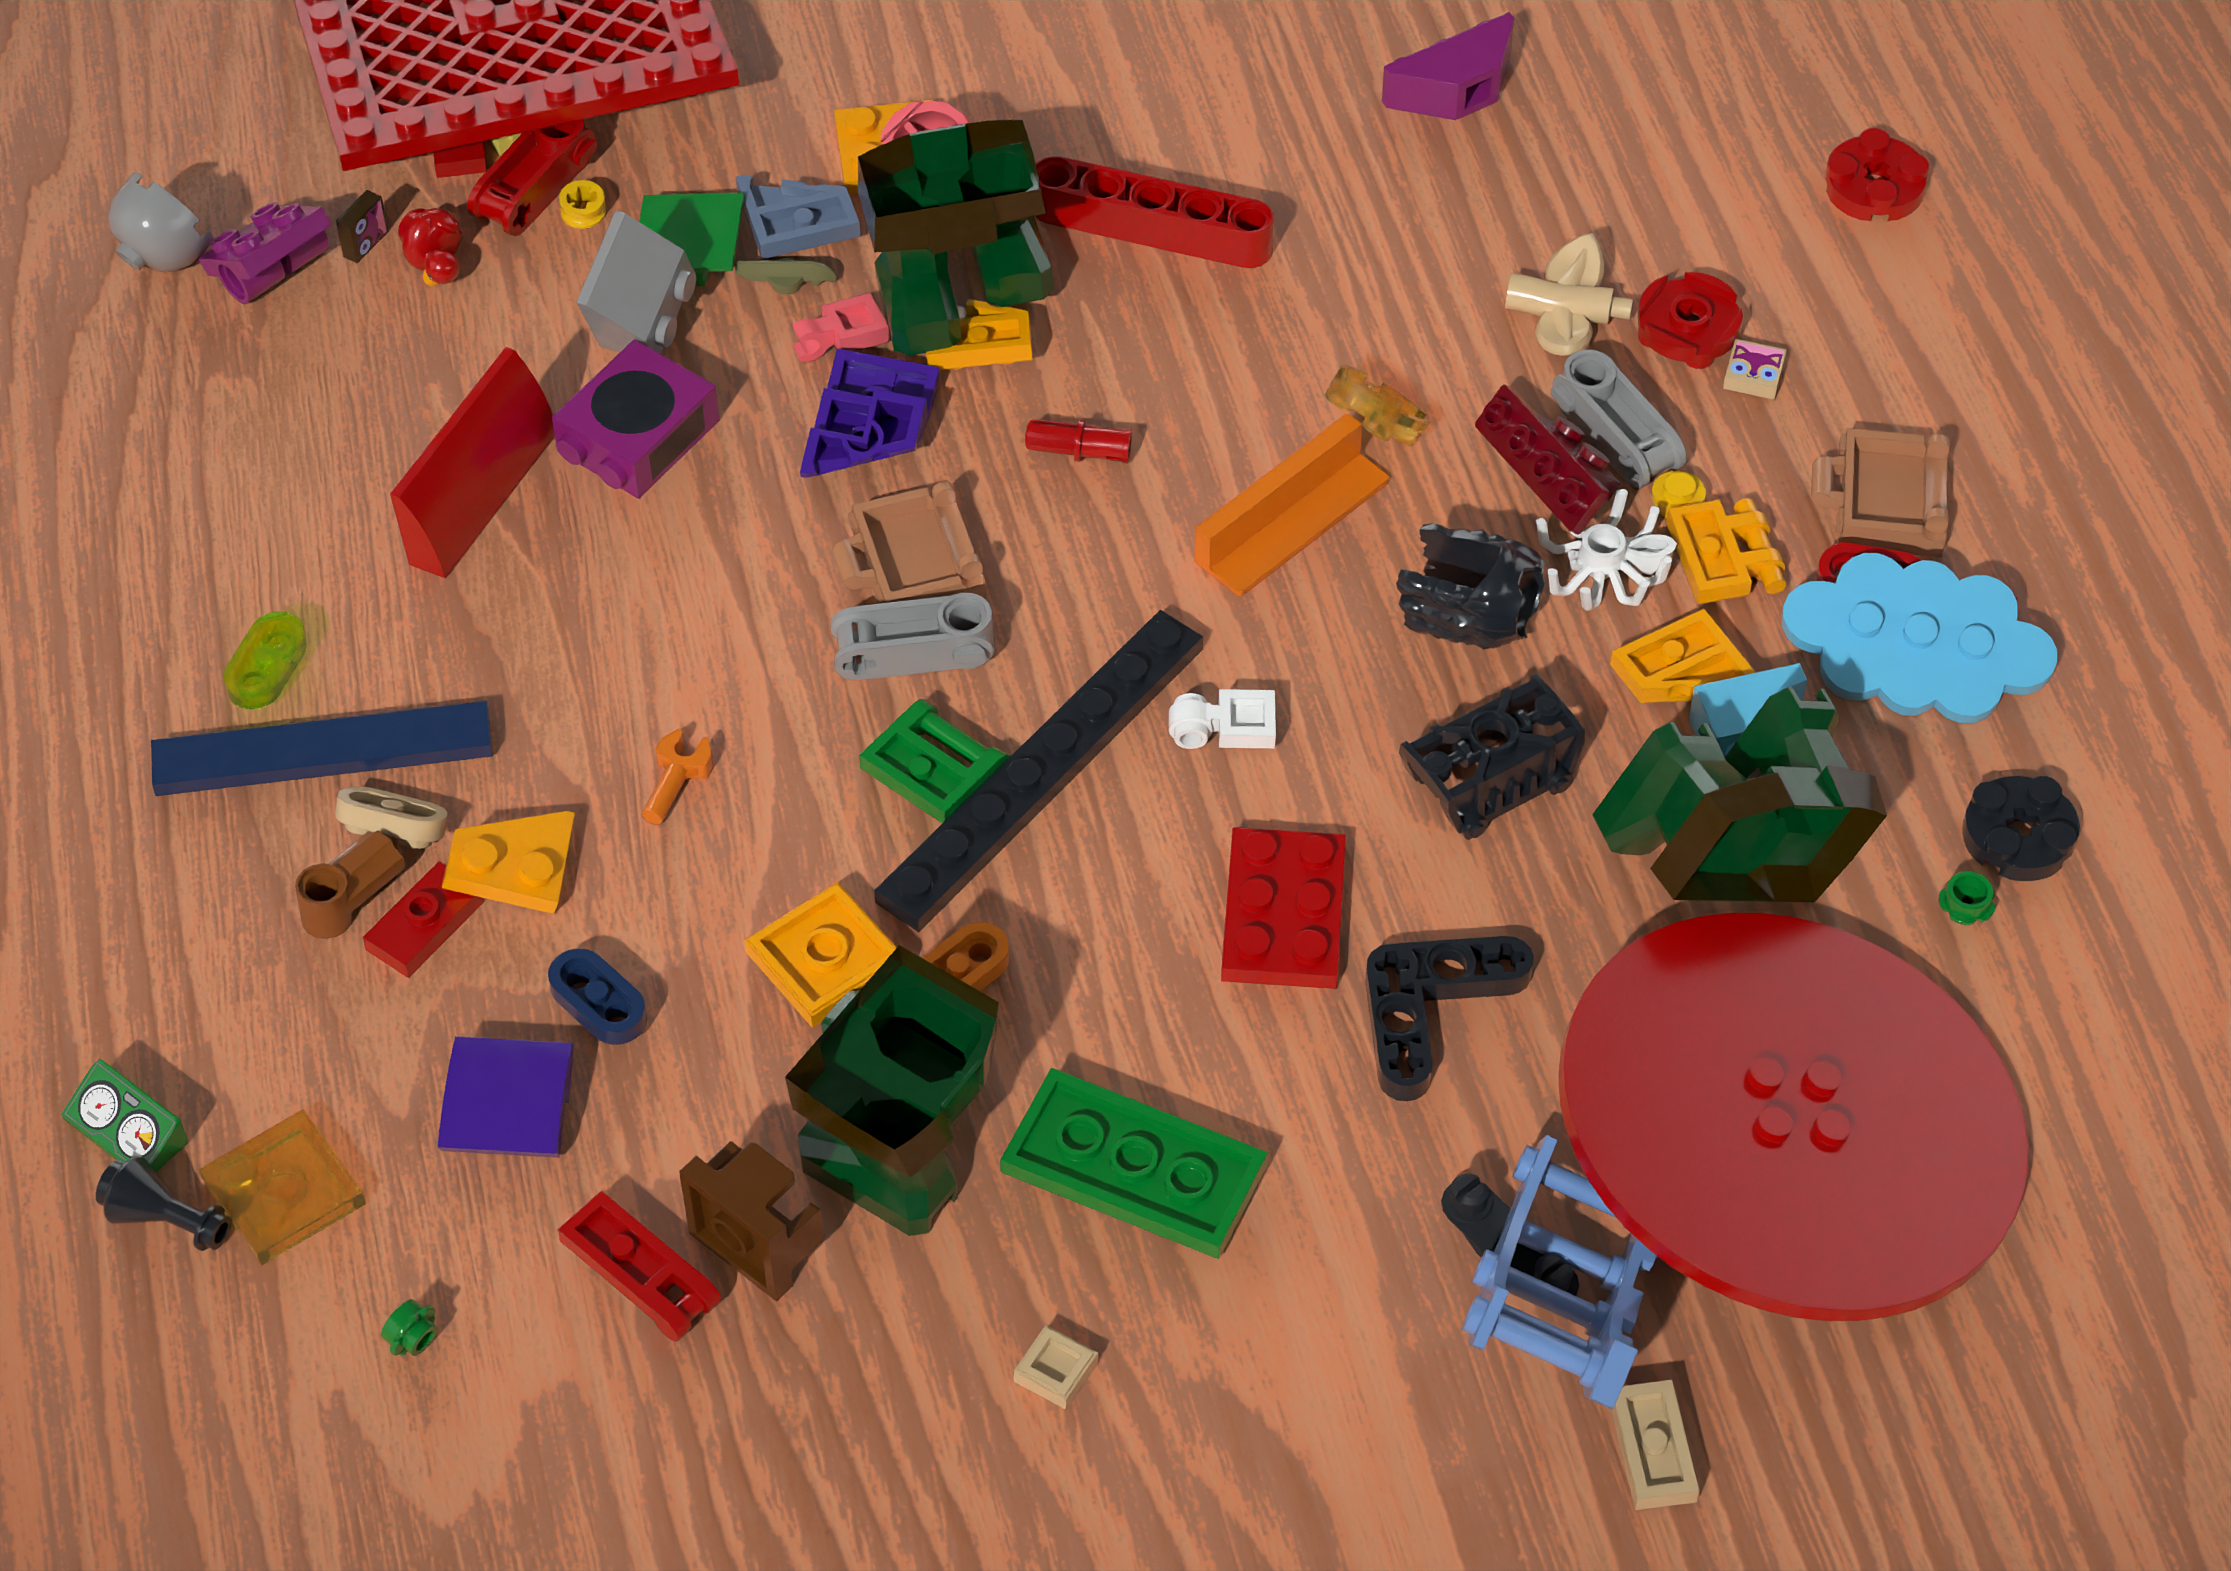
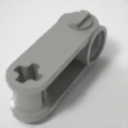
[1551,350,1686,490]
[830,593,995,680]

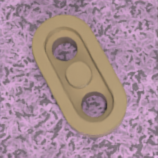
[335,787,447,849]

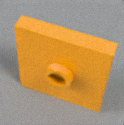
[744,882,897,1028]

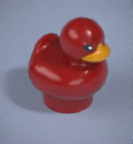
[398,208,462,286]

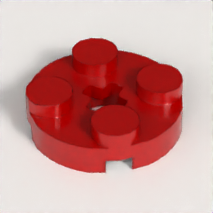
[1825,128,1929,221]
[1637,272,1743,369]

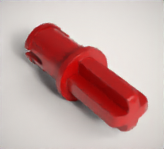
[1025,419,1132,464]

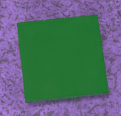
[639,192,744,286]

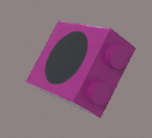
[552,339,720,499]

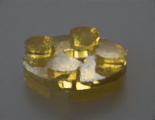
[1324,365,1430,447]

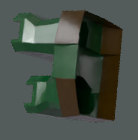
[858,120,1054,356]
[1592,687,1887,902]
[785,945,999,1236]

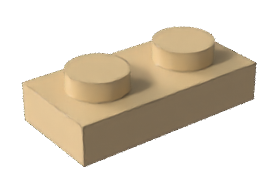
[1611,1380,1699,1510]

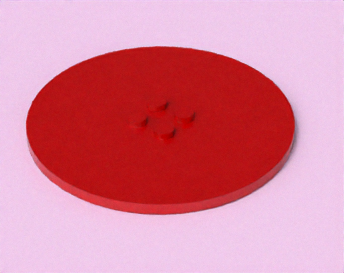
[1558,913,2028,1321]

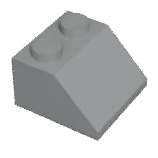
[576,211,696,354]

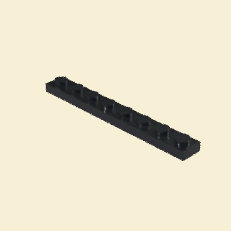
[874,610,1203,933]

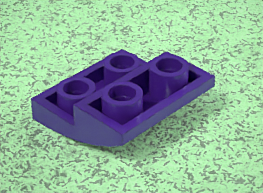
[438,1037,574,1158]

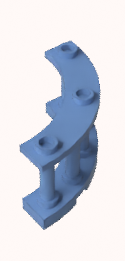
[1462,1135,1656,1409]

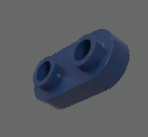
[548,948,647,1045]

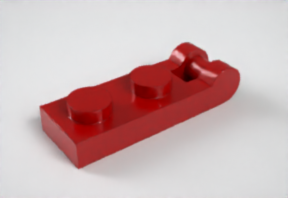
[557,1191,722,1342]

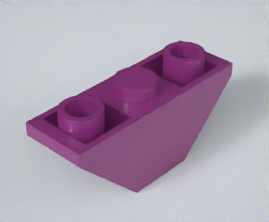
[1382,12,1514,120]

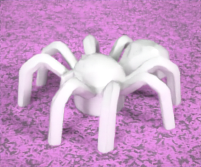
[1536,489,1677,612]

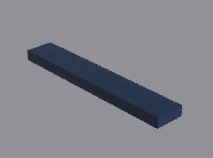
[151,701,493,796]

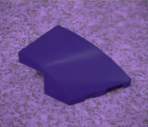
[800,349,940,478]

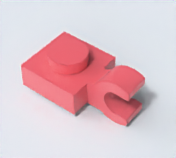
[793,293,889,362]

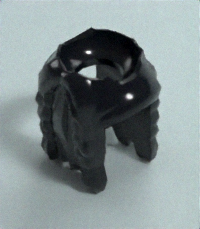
[1396,523,1545,649]

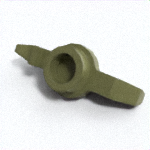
[735,258,837,295]

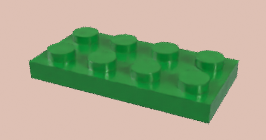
[1000,1068,1268,1259]

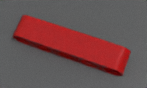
[1035,156,1274,268]

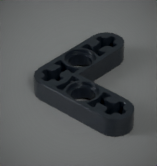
[1365,936,1534,1102]

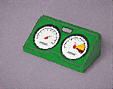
[61,1059,188,1172]

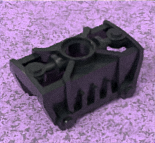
[1399,674,1585,840]

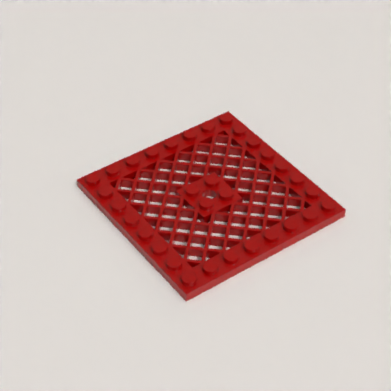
[293,0,740,171]

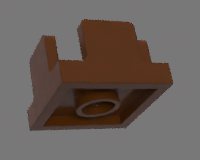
[679,1141,824,1302]

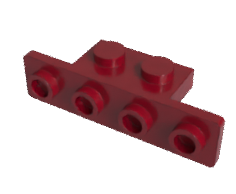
[1475,384,1621,535]

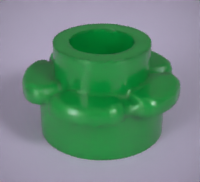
[1938,871,1996,925]
[381,1299,438,1356]

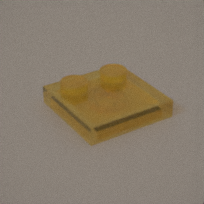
[199,1109,366,1265]

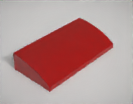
[390,347,555,579]

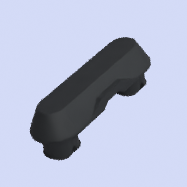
[1441,1173,1579,1296]

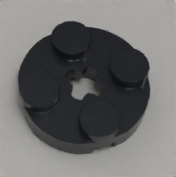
[1962,776,2080,881]

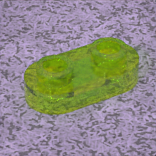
[223,611,307,709]

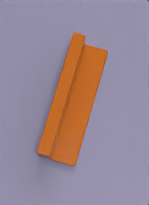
[1194,413,1389,596]

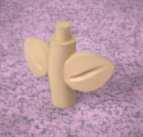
[1505,233,1633,356]

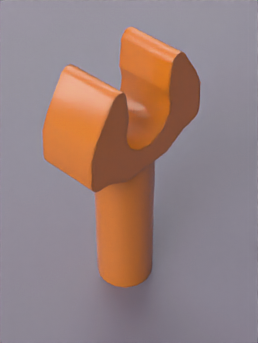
[641,729,713,825]

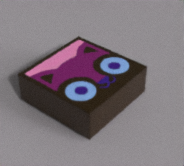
[336,190,389,264]

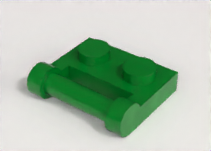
[859,698,1010,823]

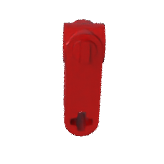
[467,119,597,237]

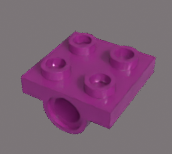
[198,202,332,304]

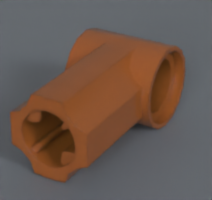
[295,830,405,939]

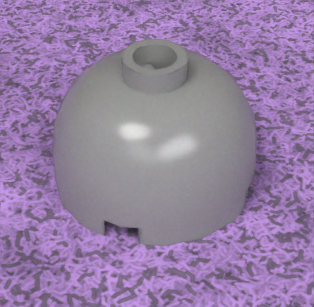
[108,172,214,272]

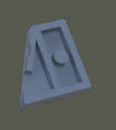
[736,175,861,259]

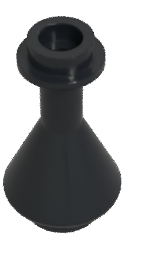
[95,1156,232,1251]

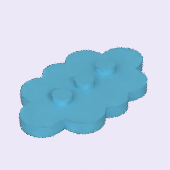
[1781,553,2058,724]

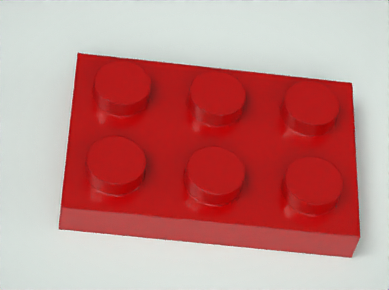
[1221,827,1346,989]

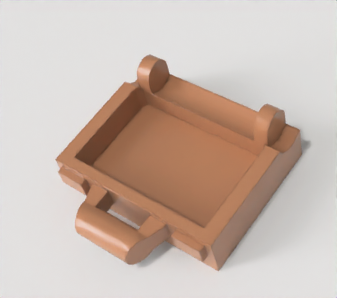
[1811,428,1949,557]
[832,481,987,604]

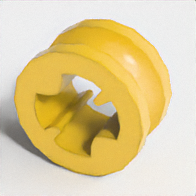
[559,180,606,229]

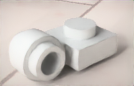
[1169,689,1276,749]

